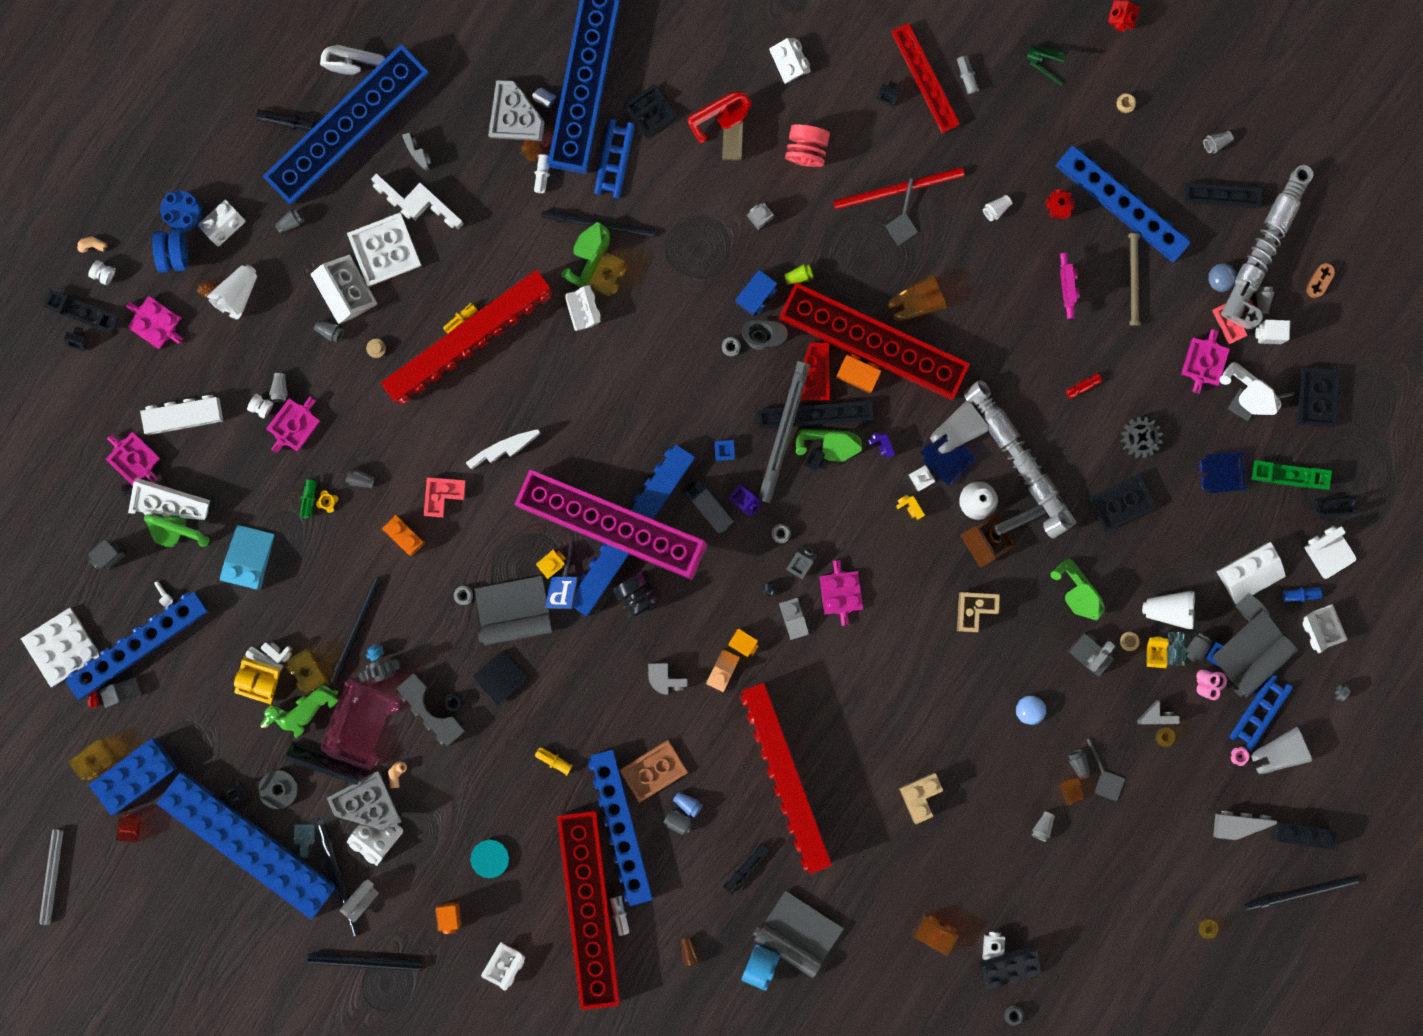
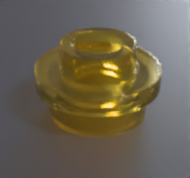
[1156,727,1175,747]
[1199,919,1218,939]

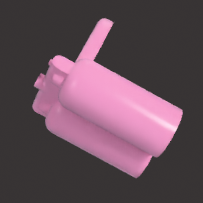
[1197,669,1227,700]

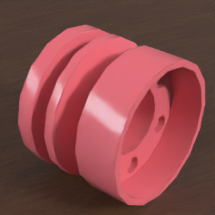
[785,124,830,167]

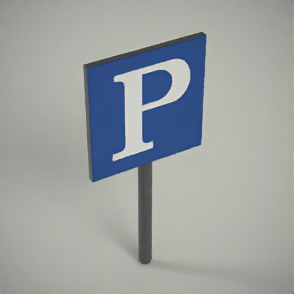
[545,543,578,609]

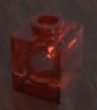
[116,813,142,843]

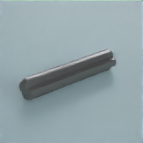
[994,505,1046,535]

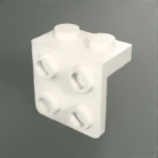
[1304,526,1356,579]
[1303,604,1348,653]
[347,824,403,866]

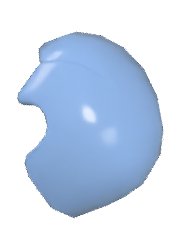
[1016,696,1047,725]

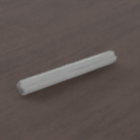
[39,829,63,925]

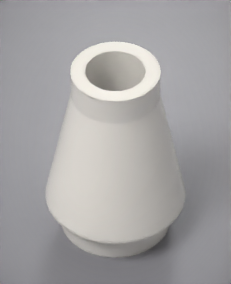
[983,195,1012,221]

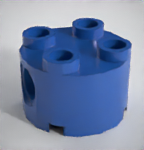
[160,191,203,232]

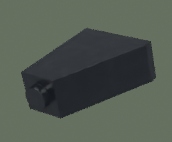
[682,478,734,534]

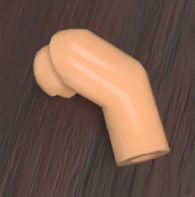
[77,236,107,253]
[388,761,407,788]

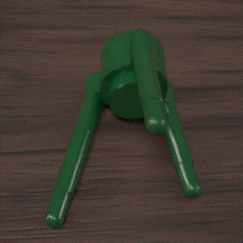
[1026,45,1066,85]

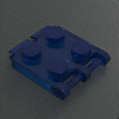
[921,436,976,487]
[1199,452,1247,494]

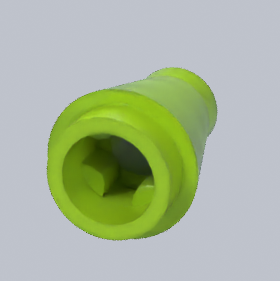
[784,264,814,285]

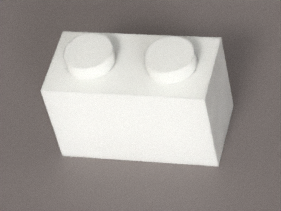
[1255,320,1290,344]

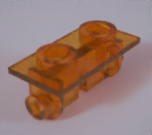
[519,124,554,162]

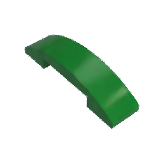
[1252,460,1332,490]

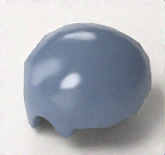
[1209,263,1238,292]

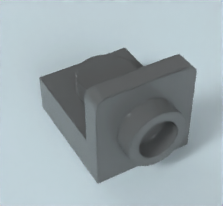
[786,545,817,579]

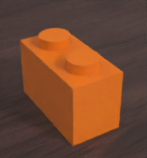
[836,354,881,393]
[382,515,425,556]
[436,902,461,934]

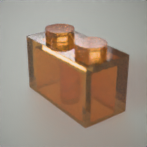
[913,915,959,956]

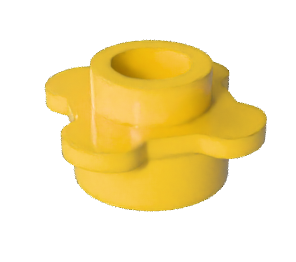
[316,491,339,513]

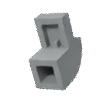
[648,664,687,695]

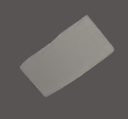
[402,133,431,171]

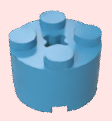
[741,945,781,991]

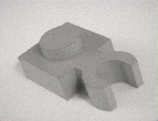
[1086,641,1115,672]

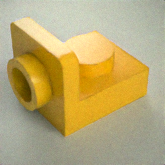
[896,495,925,520]
[536,550,566,579]

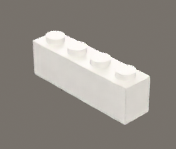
[140,395,223,435]

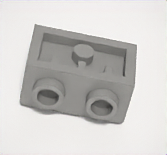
[339,880,379,922]

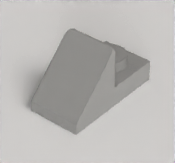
[779,598,809,640]
[1138,700,1179,724]

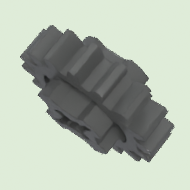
[1120,417,1163,459]
[358,658,401,684]

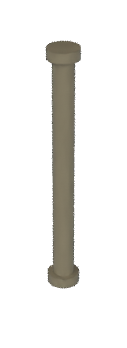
[1128,233,1141,326]

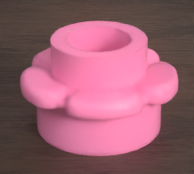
[1231,747,1250,766]

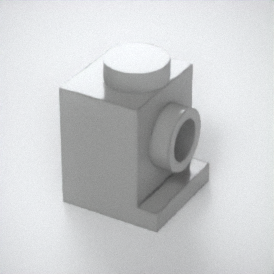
[747,203,774,230]

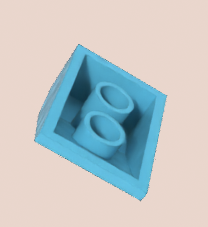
[220,525,275,590]

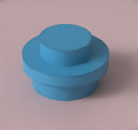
[366,644,384,661]

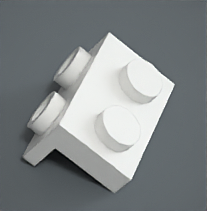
[769,38,811,83]
[198,199,245,246]
[565,285,601,331]
[481,942,525,991]

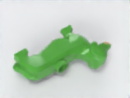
[260,685,339,738]

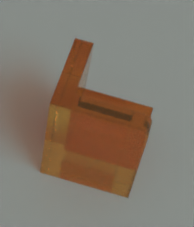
[1058,777,1084,806]

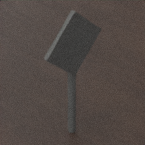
[885,178,918,246]
[1227,388,1295,421]
[1087,738,1125,802]

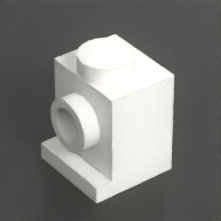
[983,932,1005,960]

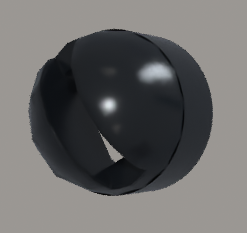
[762,584,778,597]

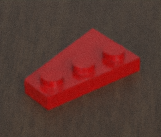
[800,343,830,401]

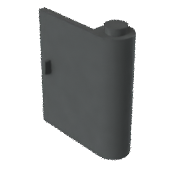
[474,576,552,646]
[1212,610,1298,698]
[753,890,844,978]

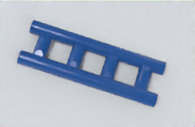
[594,119,635,199]
[1229,674,1293,752]

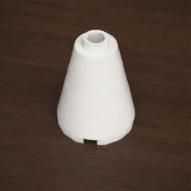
[207,265,257,319]
[959,481,998,520]
[1143,591,1195,629]

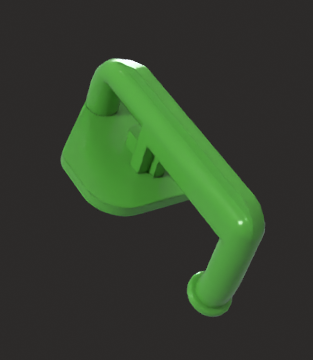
[561,222,610,288]
[796,428,862,462]
[144,514,209,547]
[1050,559,1105,620]

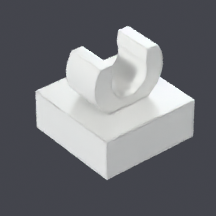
[909,465,935,491]

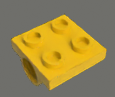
[234,657,281,705]

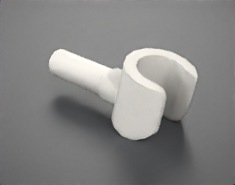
[154,581,173,607]

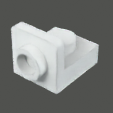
[261,642,293,663]

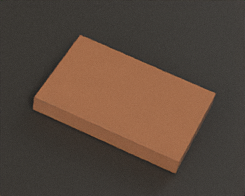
[619,740,688,803]

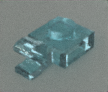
[1167,632,1186,666]
[294,825,315,858]

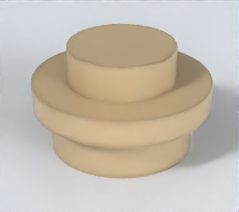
[1117,93,1136,113]
[366,339,386,358]
[1120,632,1139,651]

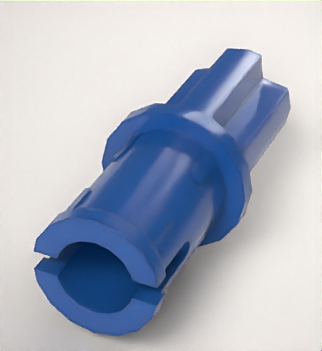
[1282,587,1322,603]

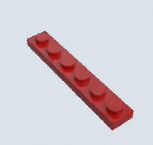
[891,23,960,134]

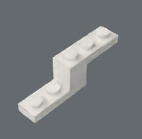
[371,174,463,230]

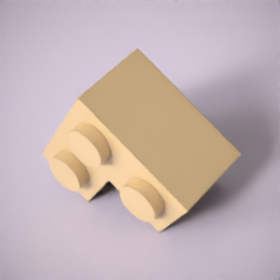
[957,592,1000,632]
[899,772,943,824]

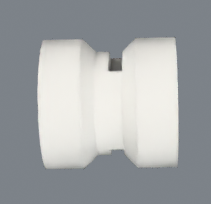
[88,260,115,285]
[247,394,274,419]

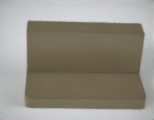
[722,121,743,161]

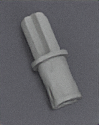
[957,56,979,94]

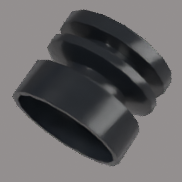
[612,570,663,618]

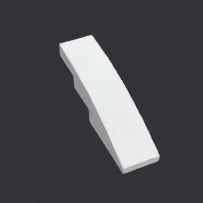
[466,429,541,470]

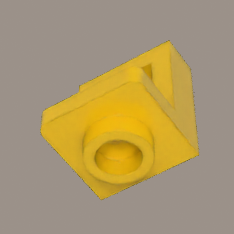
[1147,636,1169,668]

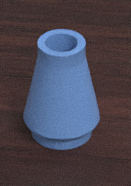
[673,791,703,818]

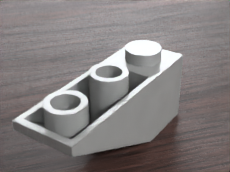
[1213,811,1277,840]

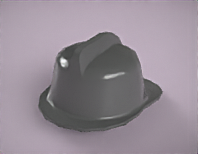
[742,320,788,350]

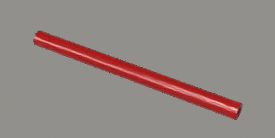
[833,167,964,210]

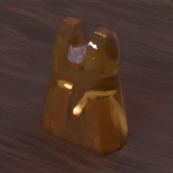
[888,274,947,321]

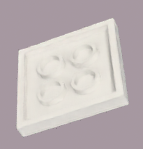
[347,213,422,287]
[21,608,101,687]

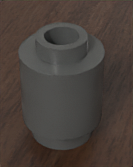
[1185,633,1212,663]
[663,809,693,835]

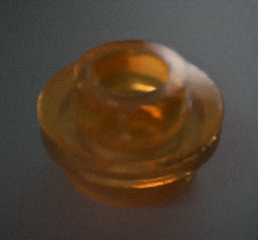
[197,282,214,299]

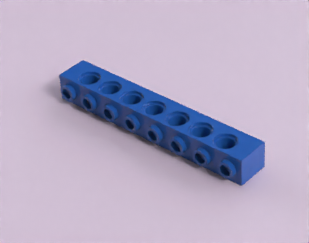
[1056,145,1191,262]
[65,592,209,700]
[588,749,653,906]

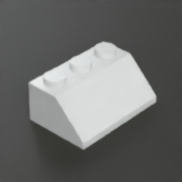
[311,255,377,324]
[1216,542,1286,604]

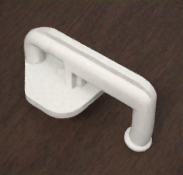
[320,45,385,75]
[1220,362,1281,415]

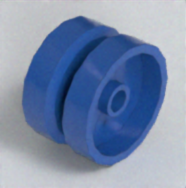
[152,229,188,273]

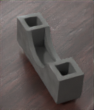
[396,673,466,746]

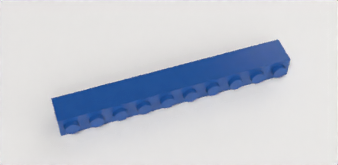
[573,445,695,616]

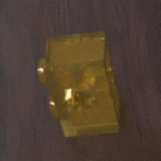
[588,251,627,298]
[286,649,328,694]
[68,738,117,781]

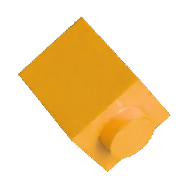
[728,629,759,657]

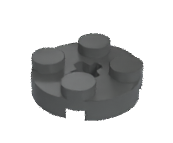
[259,770,298,809]

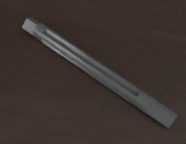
[758,361,811,503]

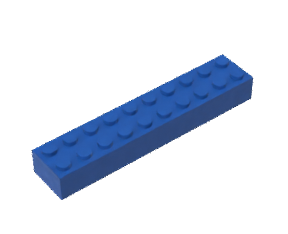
[548,0,621,175]
[263,44,429,206]
[157,772,337,920]

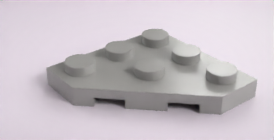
[488,80,545,141]
[327,771,402,831]

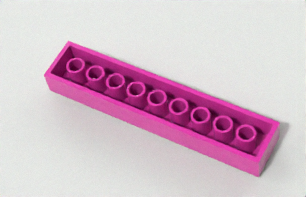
[514,470,708,580]

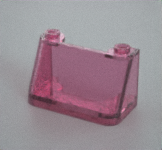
[321,679,400,771]

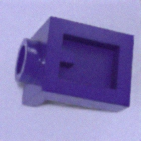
[868,432,895,459]
[727,484,761,517]

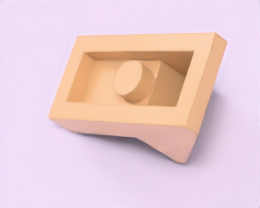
[706,649,740,692]

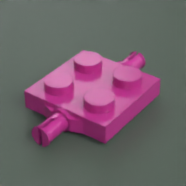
[1060,253,1079,319]
[126,296,184,349]
[1181,329,1230,394]
[267,397,321,453]
[106,432,161,485]
[819,560,863,626]

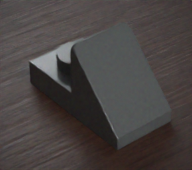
[99,677,142,708]

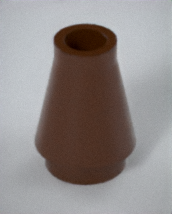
[680,937,701,967]

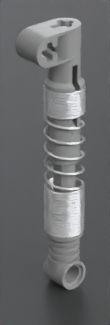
[1221,165,1313,329]
[964,380,1077,538]

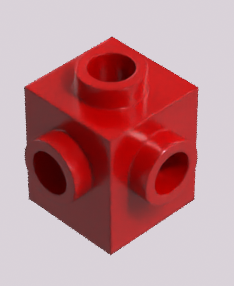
[1108,1,1140,32]
[1046,189,1074,219]

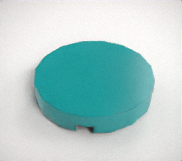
[471,839,509,878]

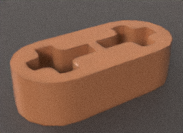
[1306,263,1335,298]

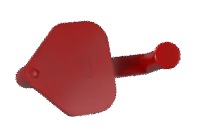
[688,91,752,143]

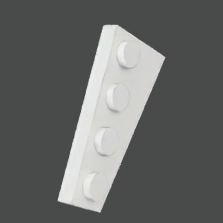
[128,478,210,520]

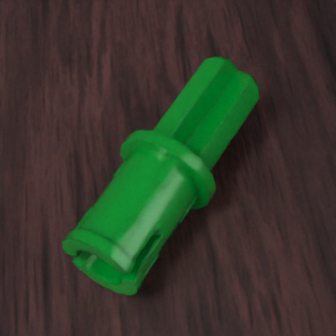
[300,480,317,518]

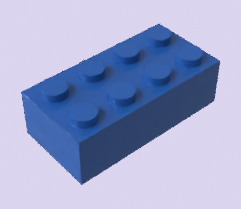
[89,738,178,816]

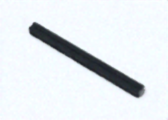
[307,953,422,971]

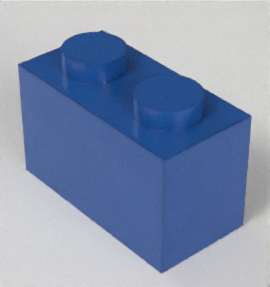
[735,270,778,316]

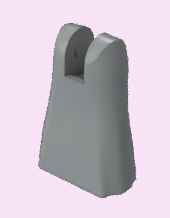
[930,401,988,454]
[1251,727,1312,774]

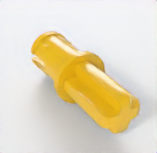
[443,303,478,334]
[535,747,573,775]

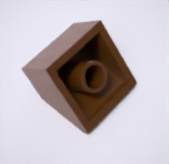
[960,513,1016,568]

